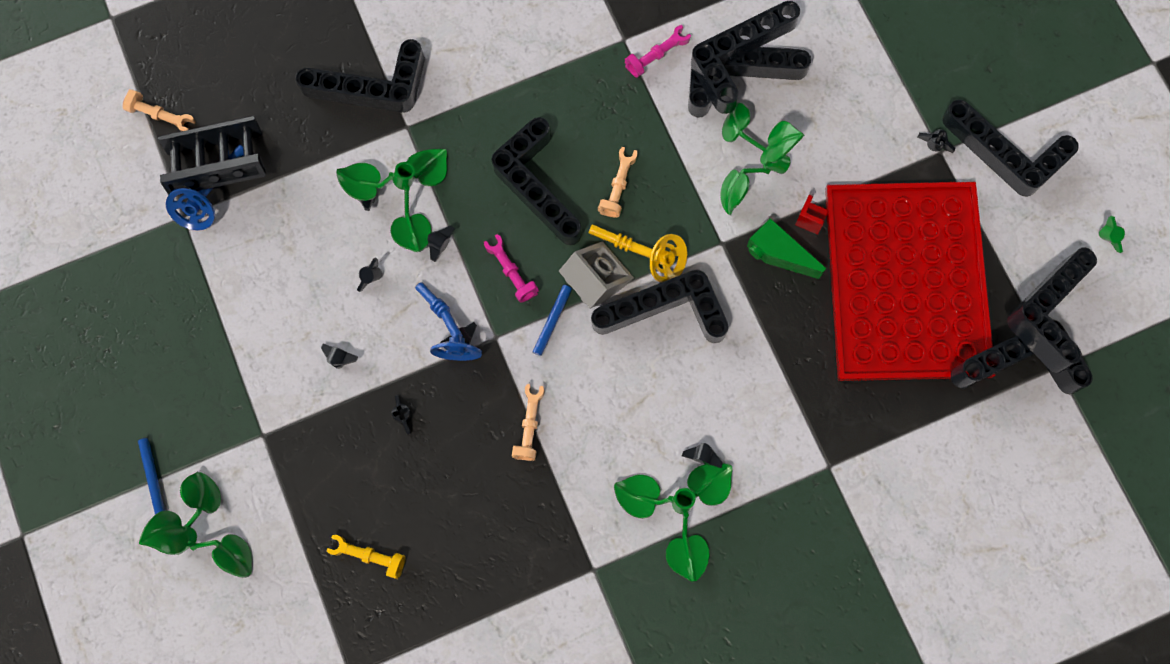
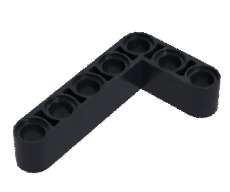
[691,1,800,114]
[296,39,425,113]
[688,46,811,118]
[942,100,1079,197]
[491,117,581,245]
[1007,247,1097,373]
[591,270,728,343]
[951,320,1093,395]

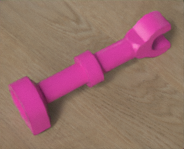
[624,25,691,78]
[484,234,539,303]

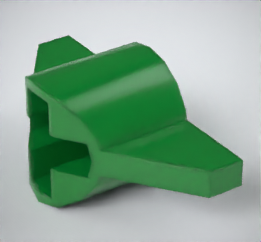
[1099,216,1125,253]

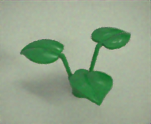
[720,103,805,215]
[336,149,447,252]
[614,463,732,582]
[139,472,252,578]

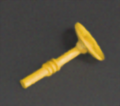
[588,224,687,283]

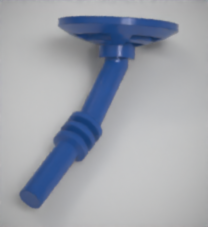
[165,145,244,230]
[415,282,482,361]

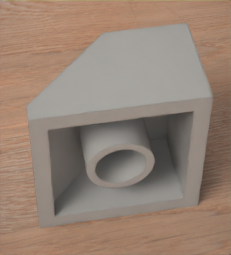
[559,241,634,309]

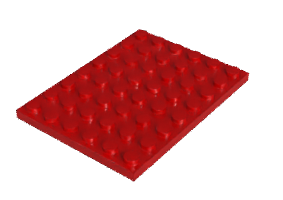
[825,182,995,381]

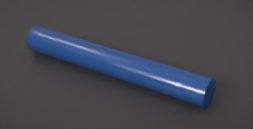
[532,285,572,356]
[138,438,165,515]

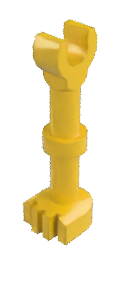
[327,535,405,579]

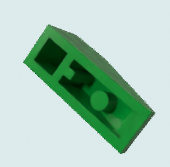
[747,219,826,279]

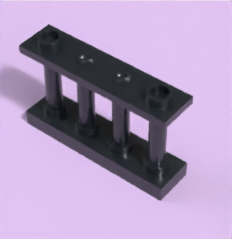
[158,116,266,195]

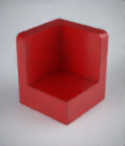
[795,195,828,235]

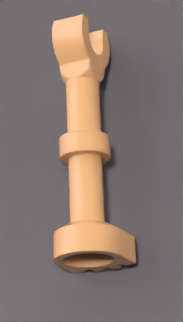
[123,89,196,132]
[598,147,637,218]
[512,384,544,461]

